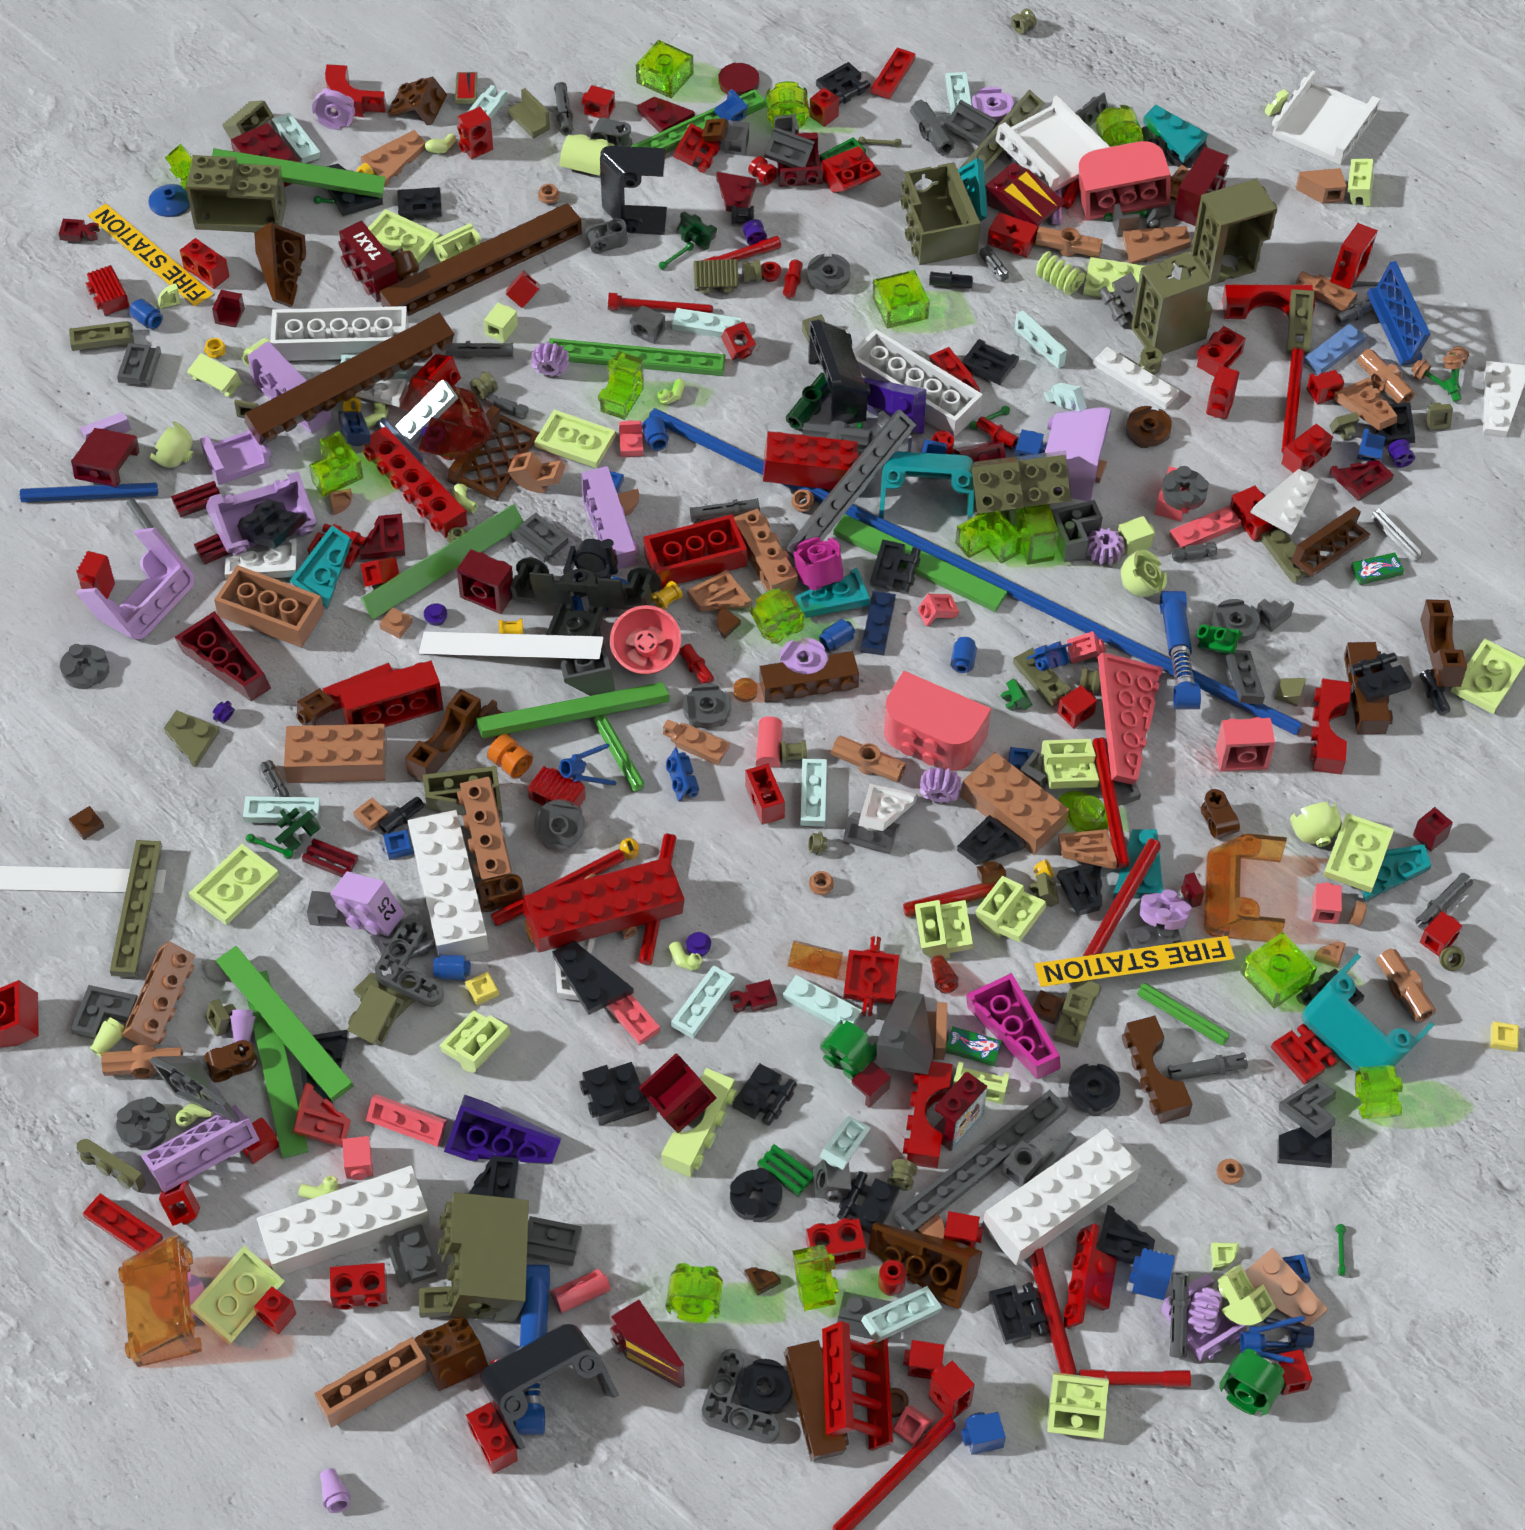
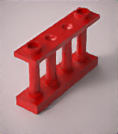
[822,1321,893,1451]

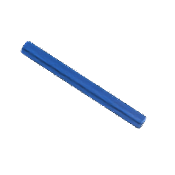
[19,482,159,502]

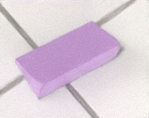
[80,412,131,441]

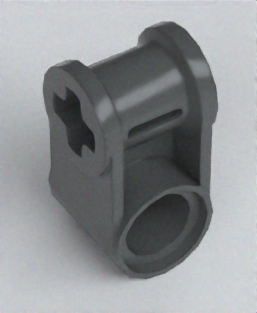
[590,117,633,147]
[584,218,628,254]

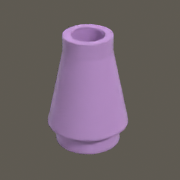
[230,1010,256,1043]
[320,1468,351,1513]

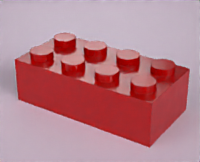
[763,431,858,490]
[643,514,747,589]
[338,660,444,727]

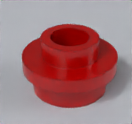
[761,261,781,282]

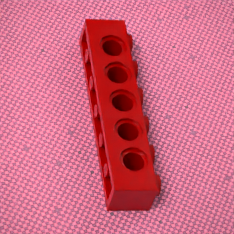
[363,426,468,538]

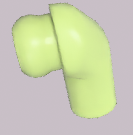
[657,379,685,405]

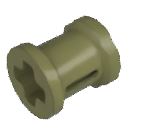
[781,740,807,763]

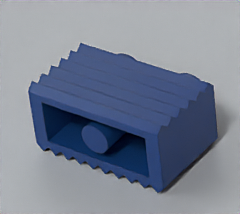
[1129,1248,1175,1300]

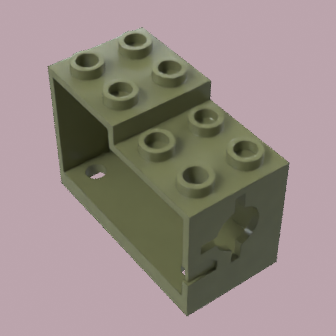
[186,155,287,233]
[900,162,980,265]
[1191,179,1277,286]
[1131,251,1212,355]
[972,450,1072,514]
[438,1192,529,1322]

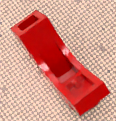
[325,64,386,117]

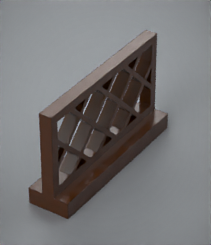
[447,405,539,501]

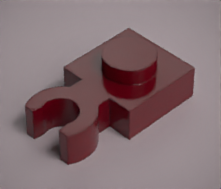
[58,218,100,242]
[730,979,777,1013]

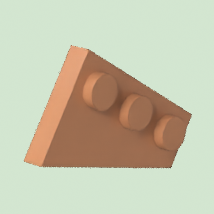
[361,130,426,187]
[1122,226,1191,264]
[1334,377,1397,431]
[1245,1248,1328,1326]

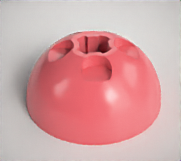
[610,605,681,675]

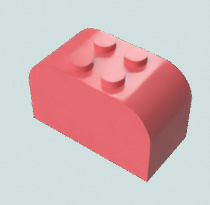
[1079,141,1171,221]
[884,671,991,771]

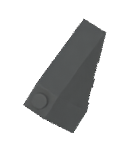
[561,627,615,696]
[877,990,933,1075]
[149,1056,239,1123]

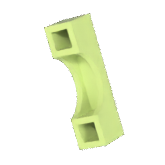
[662,1068,737,1178]

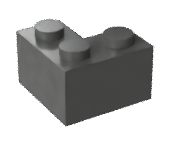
[1049,500,1103,562]

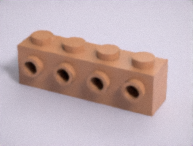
[734,508,798,599]
[457,777,513,880]
[122,941,195,1047]
[314,1337,429,1428]

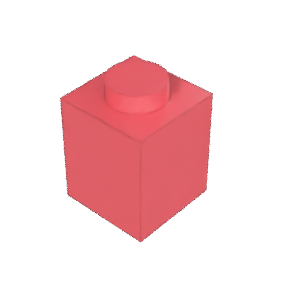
[1312,883,1342,924]
[342,1136,373,1180]

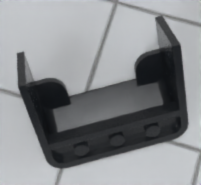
[600,146,667,235]
[808,319,871,424]
[480,1324,619,1450]

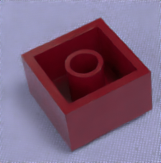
[457,549,513,614]

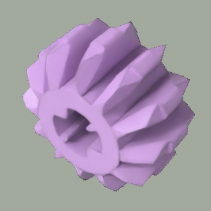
[531,341,569,377]
[1087,526,1125,566]
[920,767,962,804]
[1188,1287,1225,1334]

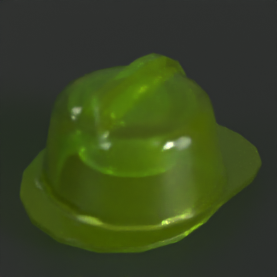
[1058,791,1108,832]

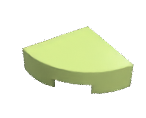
[1265,89,1289,117]
[158,283,181,309]
[1211,1242,1239,1271]

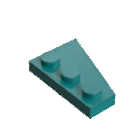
[1143,104,1208,163]
[958,158,987,222]
[290,525,352,609]
[795,568,870,619]
[1113,829,1163,898]
[1361,844,1431,902]

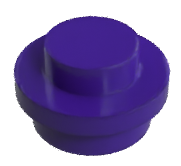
[424,603,448,626]
[213,701,235,724]
[686,932,711,957]

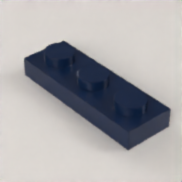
[338,411,371,446]
[861,591,896,656]

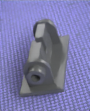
[1074,92,1109,126]

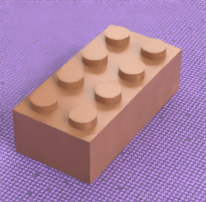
[214,565,324,648]
[284,724,387,783]
[960,752,1069,855]

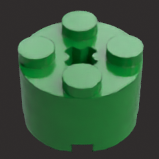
[820,1020,877,1081]
[1219,1348,1285,1416]

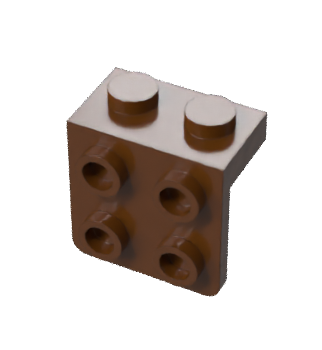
[388,76,447,125]
[415,1317,488,1391]

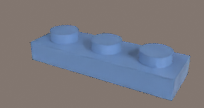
[1304,323,1366,374]

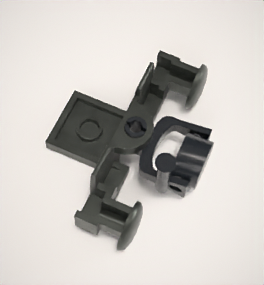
[510,538,661,636]

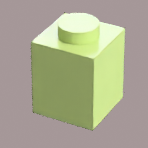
[484,303,518,343]
[1118,516,1155,555]

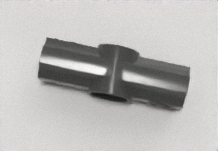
[910,99,955,156]
[802,421,873,449]

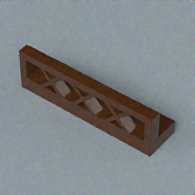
[1291,507,1370,577]

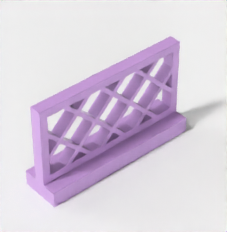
[141,1105,259,1193]

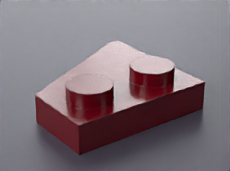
[637,96,695,133]
[716,172,757,212]
[1329,460,1394,501]
[359,513,405,560]

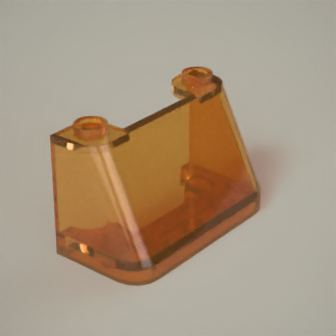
[118,1235,202,1367]

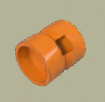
[487,734,533,779]

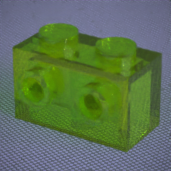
[164,144,193,191]
[792,1244,839,1311]

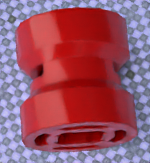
[748,156,778,186]

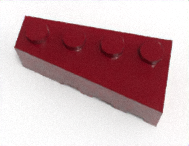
[175,611,271,701]

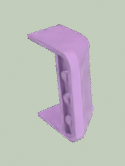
[76,528,194,639]

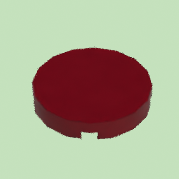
[718,63,759,96]

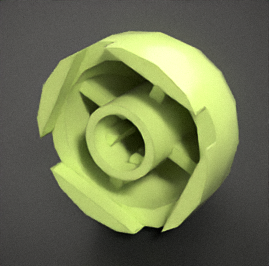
[150,421,194,468]
[1121,549,1167,597]
[1290,802,1342,847]

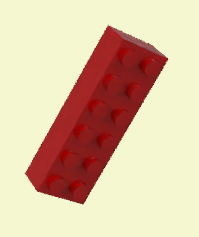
[523,857,685,953]

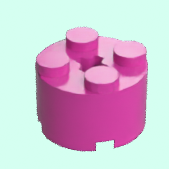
[793,537,844,590]

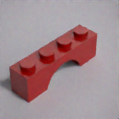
[1222,284,1315,319]
[1309,678,1351,775]
[902,1061,953,1169]

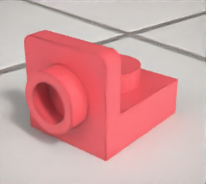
[619,420,643,457]
[918,593,959,626]
[1067,631,1106,664]

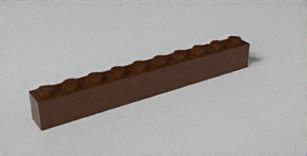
[380,203,582,316]
[244,312,454,444]

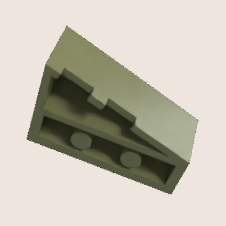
[423,766,503,822]

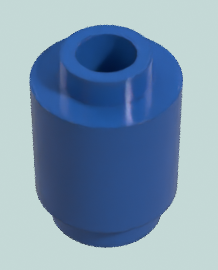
[130,298,163,329]
[642,416,669,450]
[818,619,855,652]
[950,637,977,673]
[433,955,471,981]

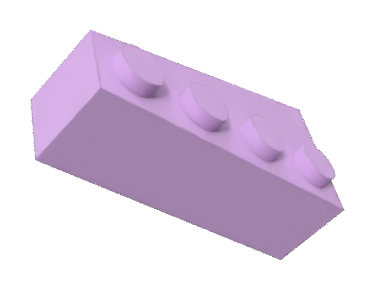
[247,341,332,434]
[581,466,639,569]

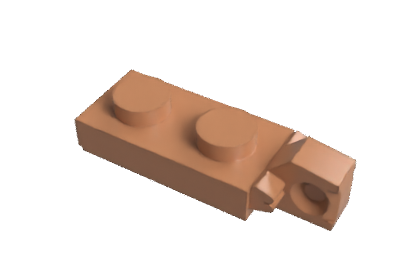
[1296,271,1358,311]
[663,719,730,765]

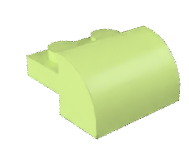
[559,134,614,176]
[1041,739,1099,789]
[975,876,1046,943]
[915,900,974,959]
[439,1011,510,1073]
[1218,1264,1276,1325]
[1047,1372,1109,1439]

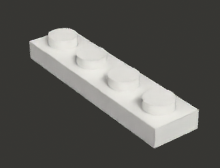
[1093,347,1179,409]

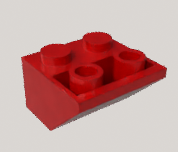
[822,146,881,192]

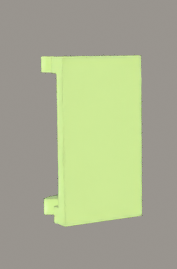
[1348,159,1374,206]
[433,223,482,262]
[187,353,242,397]
[953,1062,1010,1104]

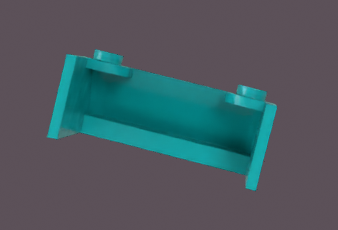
[879,451,974,525]
[1302,953,1434,1084]

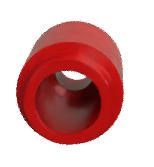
[878,1260,906,1296]

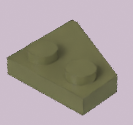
[164,710,220,767]

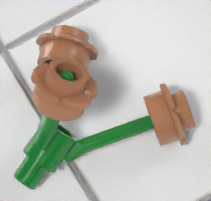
[1411,346,1469,402]

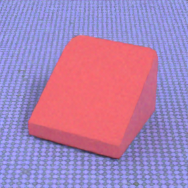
[892,1405,933,1445]

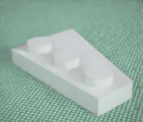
[225,538,297,581]

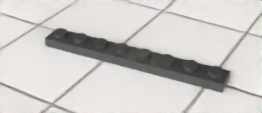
[785,410,916,559]
[894,1089,1068,1232]

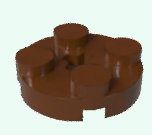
[1126,406,1172,449]

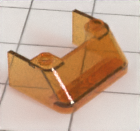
[1204,834,1287,943]

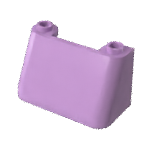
[1045,407,1111,501]
[206,472,317,556]

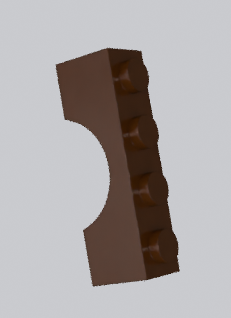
[1420,599,1467,687]
[759,651,859,703]
[405,689,481,782]
[1122,1015,1193,1124]

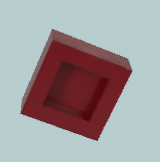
[1181,872,1204,908]

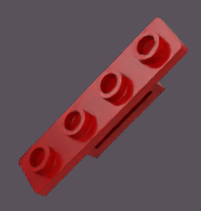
[1064,1223,1117,1329]

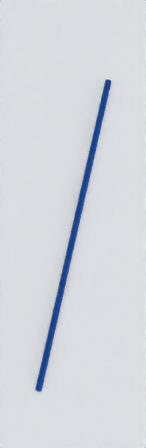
[649,408,1302,735]

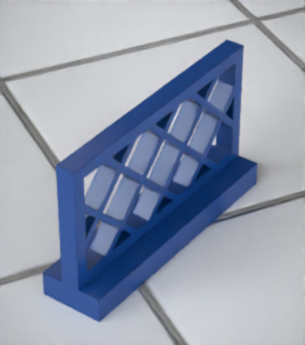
[1367,261,1431,366]

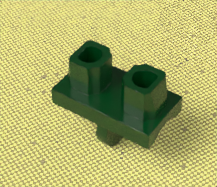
[676,211,717,250]
[275,807,321,852]

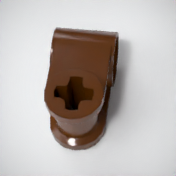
[1201,789,1240,839]
[475,874,525,912]
[204,1040,258,1082]

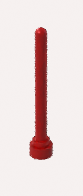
[608,292,713,313]

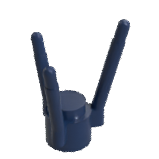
[1262,1317,1314,1354]

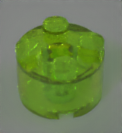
[766,81,809,128]
[1096,105,1143,147]
[750,588,805,644]
[1355,1065,1403,1119]
[665,1263,723,1323]

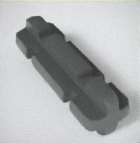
[979,246,1009,281]
[485,394,529,419]
[1171,542,1217,561]
[260,760,290,797]

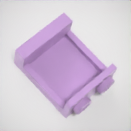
[200,429,272,485]
[1161,1273,1247,1362]

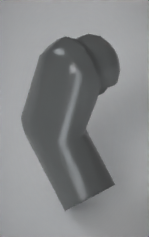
[1146,206,1172,228]

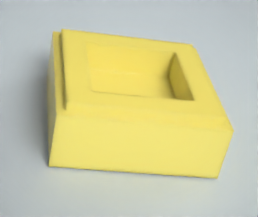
[465,972,499,1006]
[1490,1021,1519,1052]

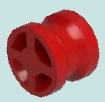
[932,431,954,455]

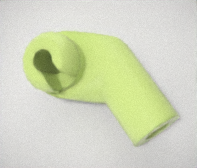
[425,133,457,154]
[364,401,389,428]
[452,484,478,514]
[669,941,702,971]
[176,1103,214,1127]
[299,1176,339,1199]

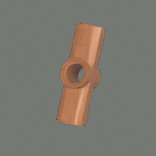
[1035,226,1103,258]
[1357,348,1415,403]
[831,735,906,783]
[1376,948,1436,1022]
[101,1045,183,1079]

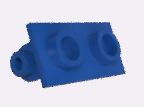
[1027,641,1072,671]
[666,748,699,802]

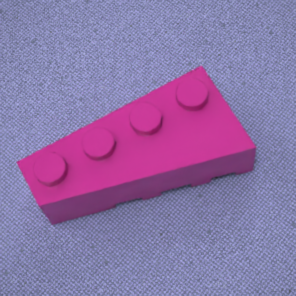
[966,973,1061,1080]

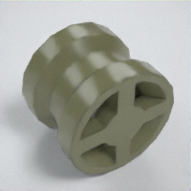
[1011,8,1037,34]
[741,260,762,283]
[1139,347,1163,375]
[470,372,498,400]
[1080,667,1100,693]
[887,1159,918,1191]

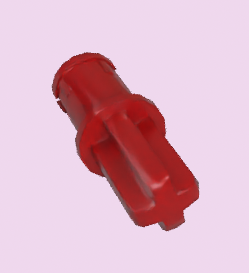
[782,259,803,299]
[976,416,1019,450]
[679,644,714,684]

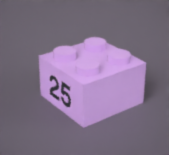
[330,871,405,936]

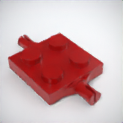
[843,936,900,1017]

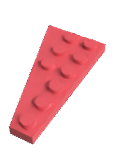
[1098,652,1163,785]

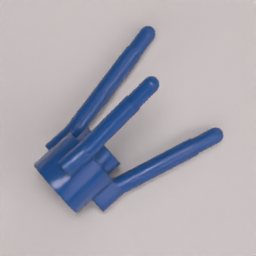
[559,743,617,785]
[1240,1316,1305,1363]

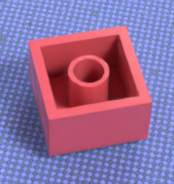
[1216,717,1275,772]

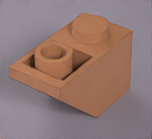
[1296,168,1347,204]

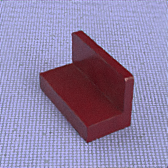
[954,440,1006,462]

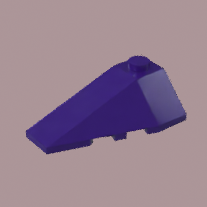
[863,377,927,434]
[444,1094,561,1163]

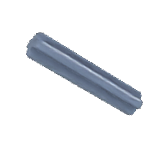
[376,417,423,464]

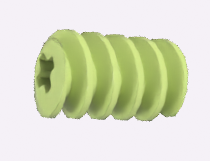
[1036,251,1086,295]

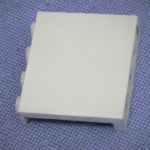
[1272,70,1380,165]
[995,95,1109,192]

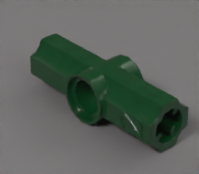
[786,372,831,430]

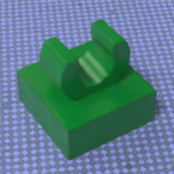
[1000,678,1032,711]

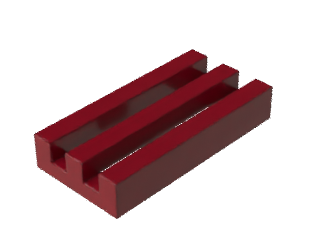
[171,481,220,518]
[194,533,231,565]
[302,838,358,877]

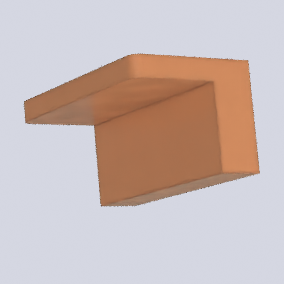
[927,1002,948,1060]

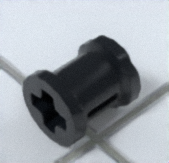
[731,205,754,225]

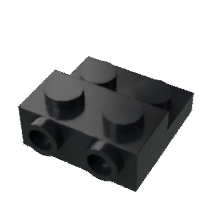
[237,499,306,548]
[579,1062,649,1126]

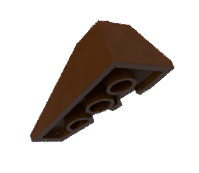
[254,222,306,307]
[868,1222,982,1309]

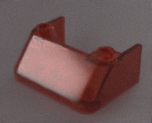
[400,375,493,461]

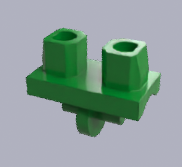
[1196,624,1243,655]

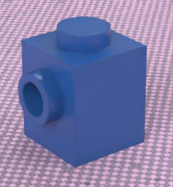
[1015,429,1046,457]
[961,1412,1006,1455]

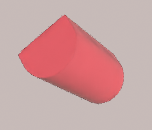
[756,716,783,767]
[550,1269,611,1314]

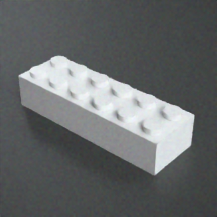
[270,306,409,361]
[853,329,983,438]
[407,810,489,957]
[982,1128,1141,1265]
[256,1166,430,1276]

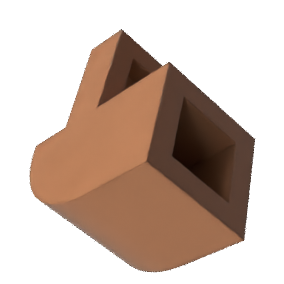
[508,452,565,493]

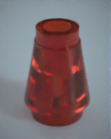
[930,955,959,994]

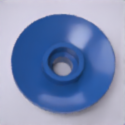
[148,184,190,217]

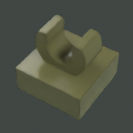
[1426,402,1453,430]
[1329,412,1359,440]
[1029,872,1059,907]
[205,999,236,1037]

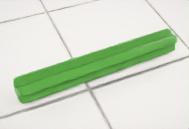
[594,715,645,792]
[1137,983,1230,1045]

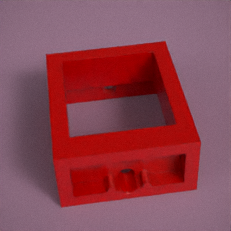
[1330,223,1378,290]

